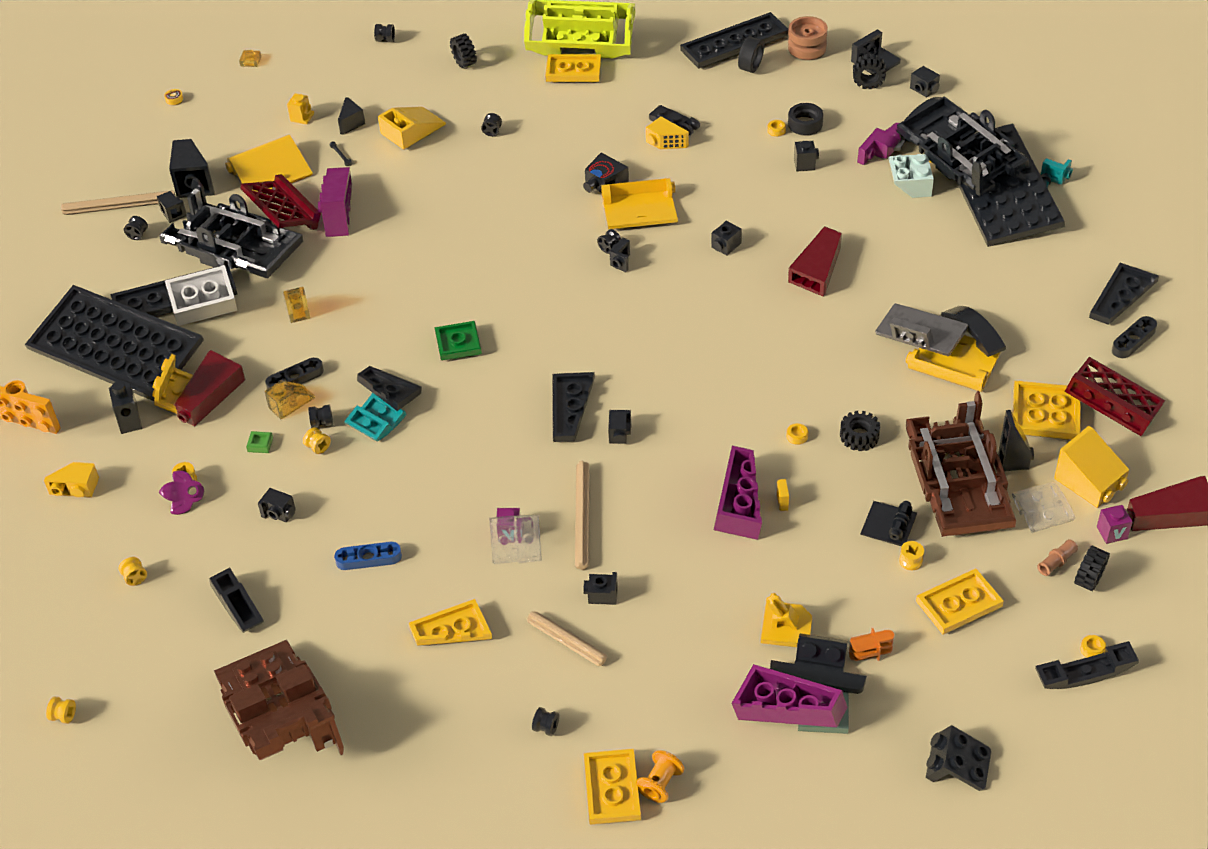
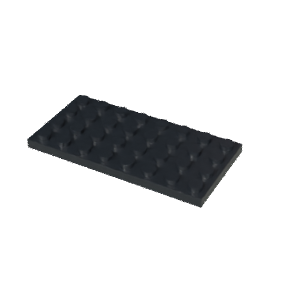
[952,123,1065,247]
[25,285,204,401]

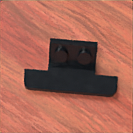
[770,633,867,694]

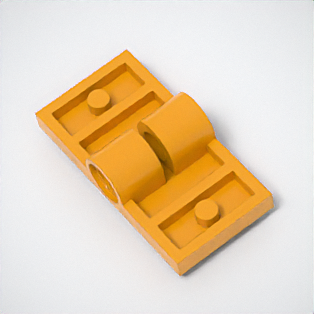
[0,380,61,434]

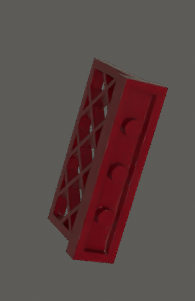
[240,174,321,230]
[1064,357,1165,437]

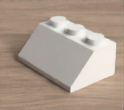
[165,265,237,326]

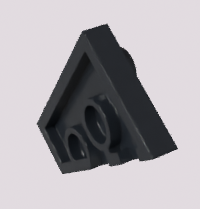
[357,366,422,411]

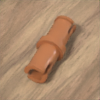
[1037,539,1078,576]

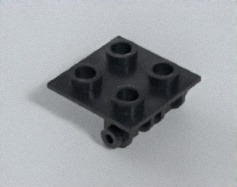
[860,501,917,546]

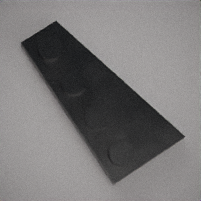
[1089,262,1159,325]
[552,372,595,442]

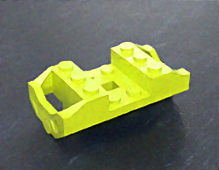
[524,0,636,58]

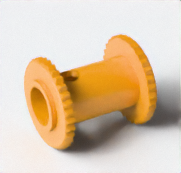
[636,750,684,803]

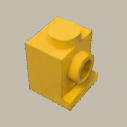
[287,93,314,124]

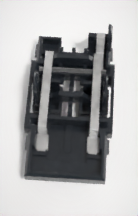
[897,96,1029,196]
[159,178,303,279]

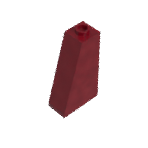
[788,226,842,297]
[175,350,246,427]
[1125,476,1208,531]

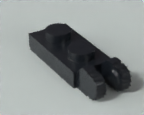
[649,105,700,136]

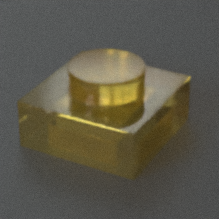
[239,50,262,67]

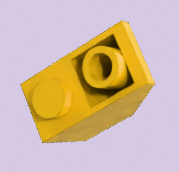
[44,462,99,498]

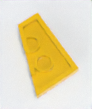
[409,599,492,646]

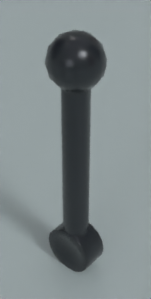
[329,141,352,166]

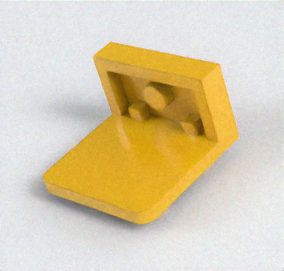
[152,354,193,414]

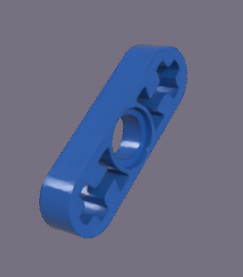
[334,541,402,570]

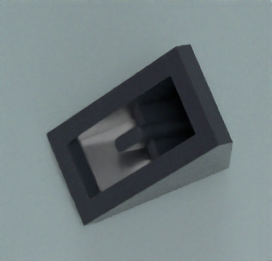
[338,97,365,135]

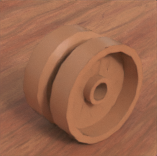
[788,16,828,60]

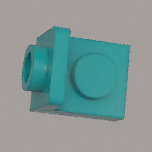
[1040,158,1073,185]

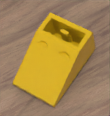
[378,107,446,150]

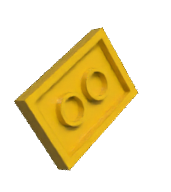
[545,54,601,82]
[916,568,1004,635]
[584,749,641,825]

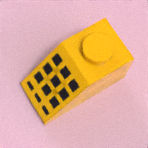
[646,117,689,149]

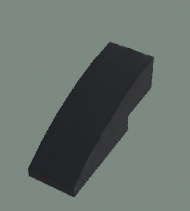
[209,567,264,633]

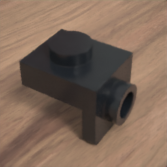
[609,238,630,272]

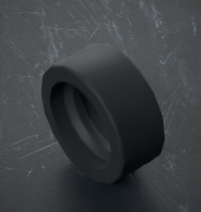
[738,36,764,73]
[788,103,823,135]

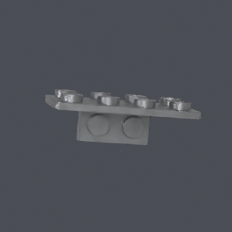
[875,303,968,356]

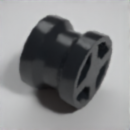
[481,113,502,137]
[123,216,148,240]
[597,229,621,254]
[532,707,560,736]

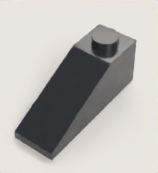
[998,410,1034,471]

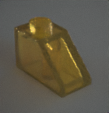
[283,287,310,323]
[264,381,315,419]

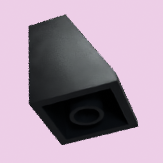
[169,139,215,198]

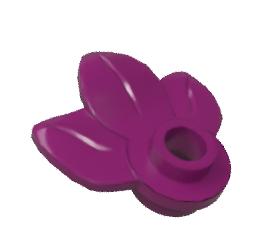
[159,471,205,515]

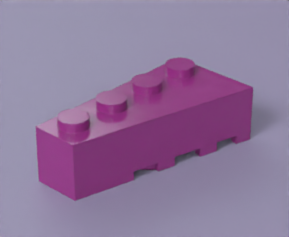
[318,167,352,237]
[713,445,762,540]
[731,664,848,728]

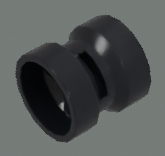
[374,24,395,42]
[308,404,333,428]

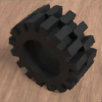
[450,33,477,68]
[853,54,886,89]
[840,411,880,451]
[1074,545,1110,592]

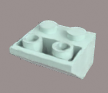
[889,154,934,198]

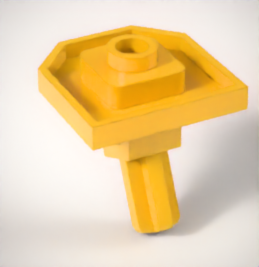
[761,593,812,648]

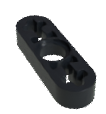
[1112,316,1157,358]
[265,357,324,395]

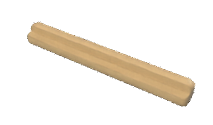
[527,611,607,666]

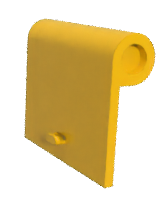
[225,135,313,194]
[601,178,678,229]
[906,335,1001,392]

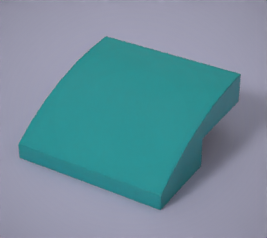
[344,393,407,442]

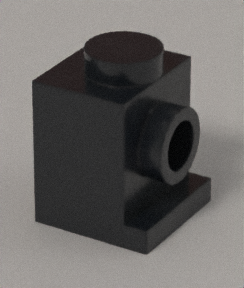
[157,191,187,223]
[608,410,632,444]
[258,488,296,522]
[583,572,618,605]

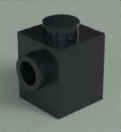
[910,66,940,98]
[794,140,819,172]
[711,220,742,256]

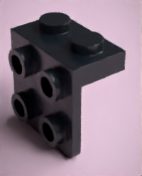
[851,29,901,74]
[925,725,991,791]

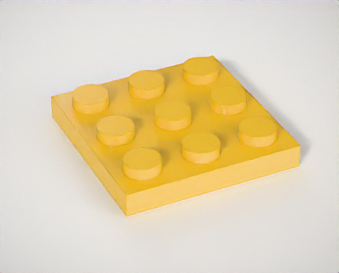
[1013,381,1080,440]

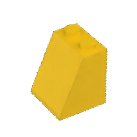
[1054,426,1129,508]

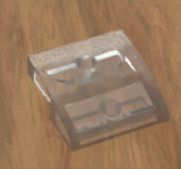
[1012,481,1076,533]
[489,515,542,564]

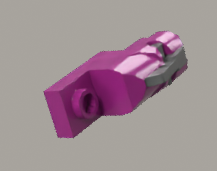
[857,123,907,165]

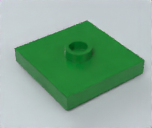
[434,321,482,361]

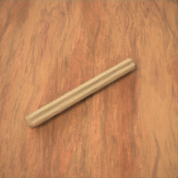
[61,190,176,215]
[575,460,589,570]

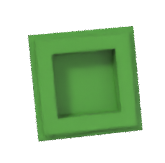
[246,431,273,453]

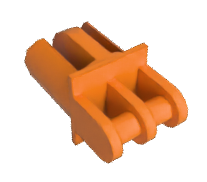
[849,628,894,661]

